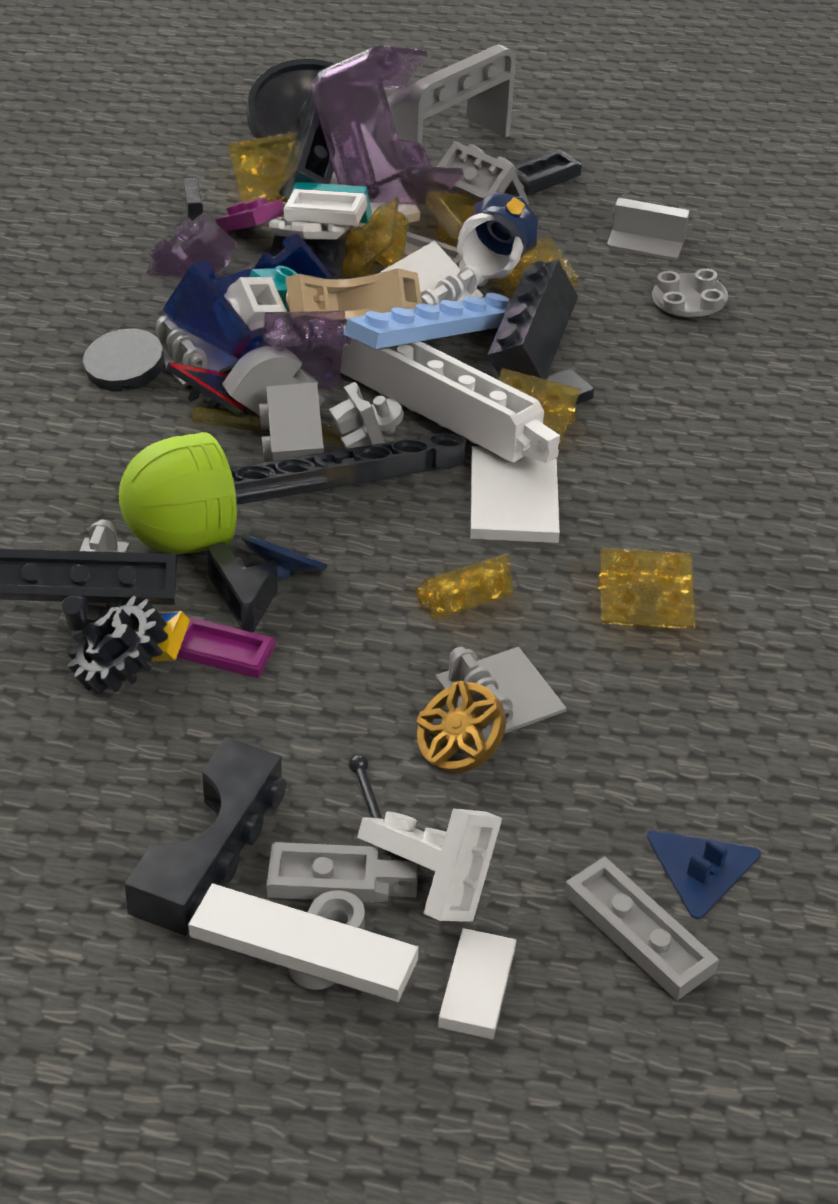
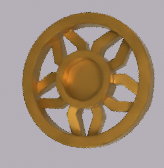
[417,681,506,773]

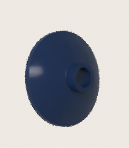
[241,532,328,579]

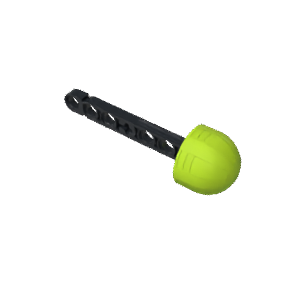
[119,432,466,554]

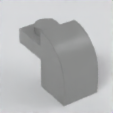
[222,346,325,415]

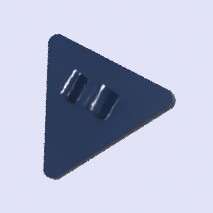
[647,830,761,919]

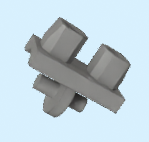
[329,382,404,449]

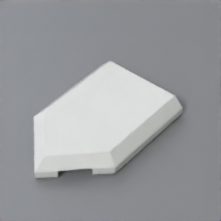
[269,217,349,239]

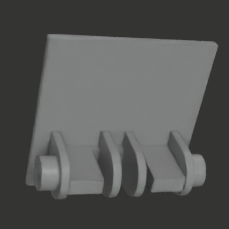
[156,316,250,387]
[435,647,567,740]

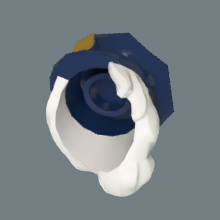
[456,192,538,286]

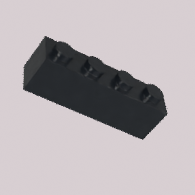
[278,66,360,200]
[487,259,578,390]

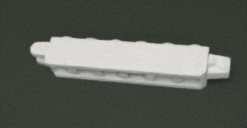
[313,322,560,463]

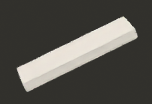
[188,884,418,1002]

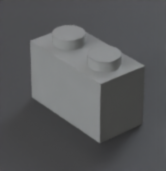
[259,382,324,463]

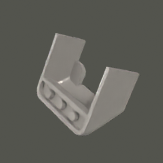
[377,44,516,182]

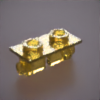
[416,554,514,621]

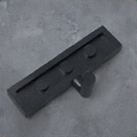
[0,548,177,631]

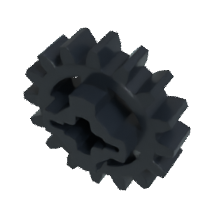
[67,596,168,694]

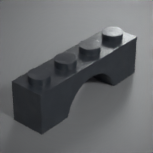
[125,737,287,936]

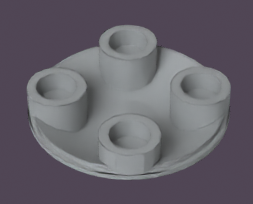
[652,269,728,317]

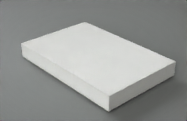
[470,446,560,543]

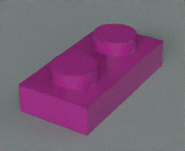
[215,196,284,233]

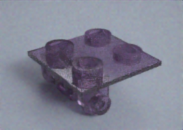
[263,311,351,390]

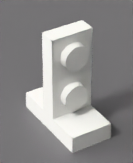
[357,808,502,922]

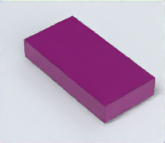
[176,616,276,678]

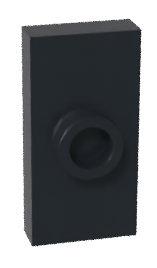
[515,150,582,196]

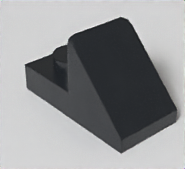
[207,542,278,632]

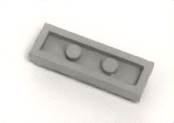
[564,856,719,1001]

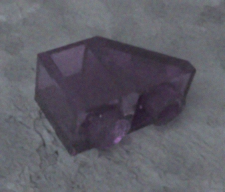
[146,212,237,280]

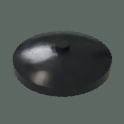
[246,59,381,164]

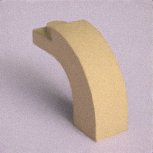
[286,268,422,327]

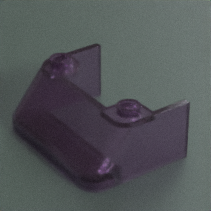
[311,45,464,206]

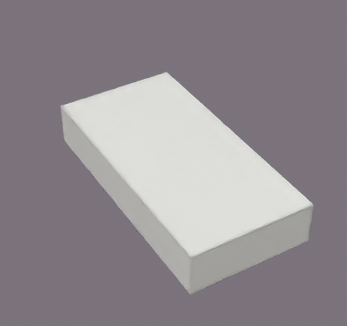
[283,189,367,226]
[438,928,516,1039]

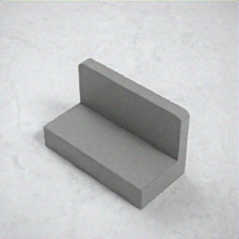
[607,197,690,261]

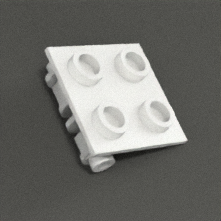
[380,241,484,305]

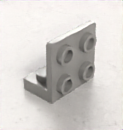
[431,141,529,205]

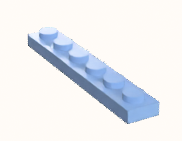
[344,293,509,349]

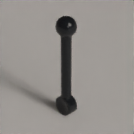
[348,754,383,819]

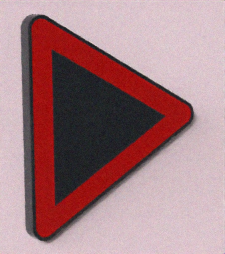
[166,362,246,416]

